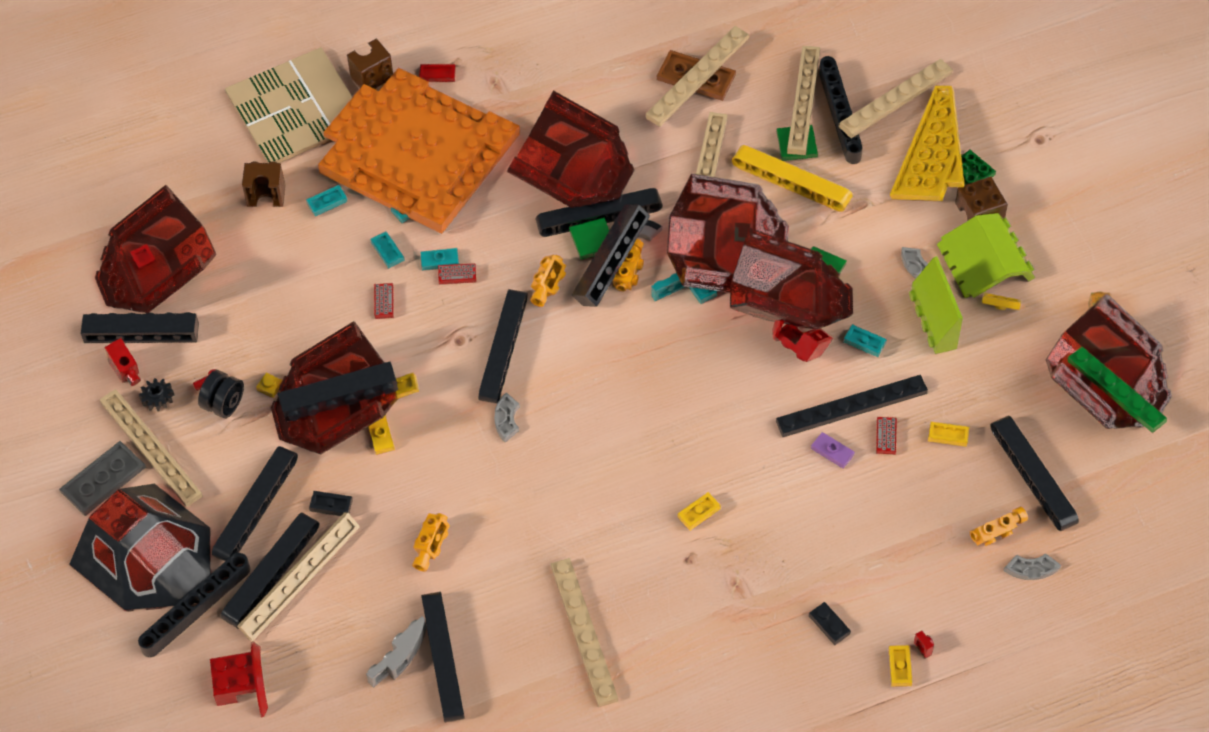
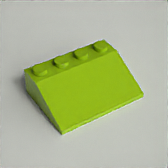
[909,256,963,354]

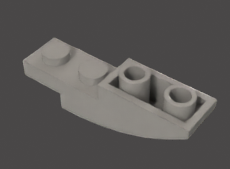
[366,616,427,688]

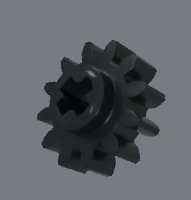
[139,378,175,412]

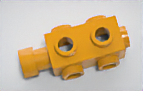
[612,239,644,292]
[530,254,566,307]
[970,506,1028,546]
[412,513,450,572]

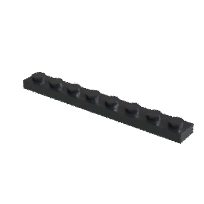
[776,374,928,437]

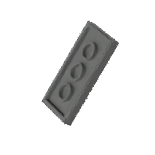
[59,441,146,516]

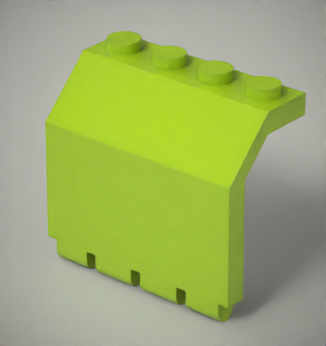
[937,213,1035,298]

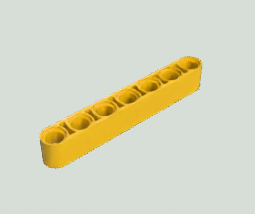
[732,145,853,212]

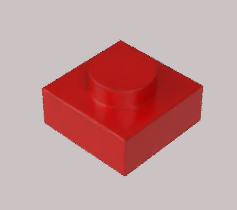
[130,244,156,270]
[914,630,934,659]

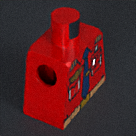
[104,338,141,386]

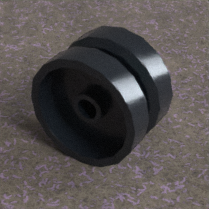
[198,369,244,419]

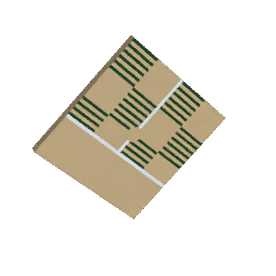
[225,47,352,163]

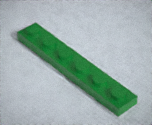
[1068,347,1167,433]

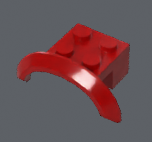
[772,310,833,362]
[210,641,268,718]

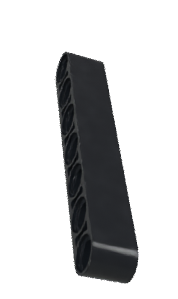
[819,56,863,164]
[535,188,663,237]
[478,289,528,404]
[990,415,1079,531]
[212,446,298,561]
[221,512,320,629]
[138,553,251,657]
[421,591,465,723]

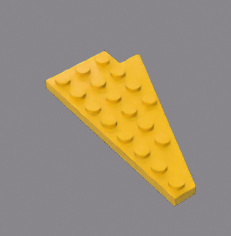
[890,86,964,201]

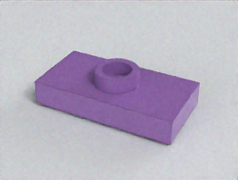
[811,432,855,469]

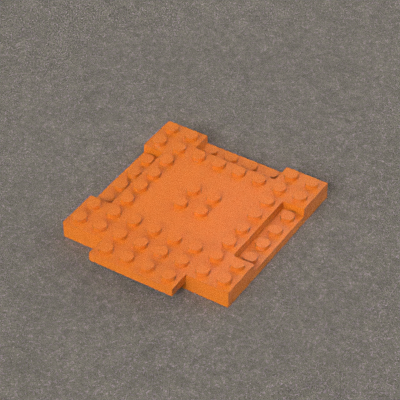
[318,67,520,234]

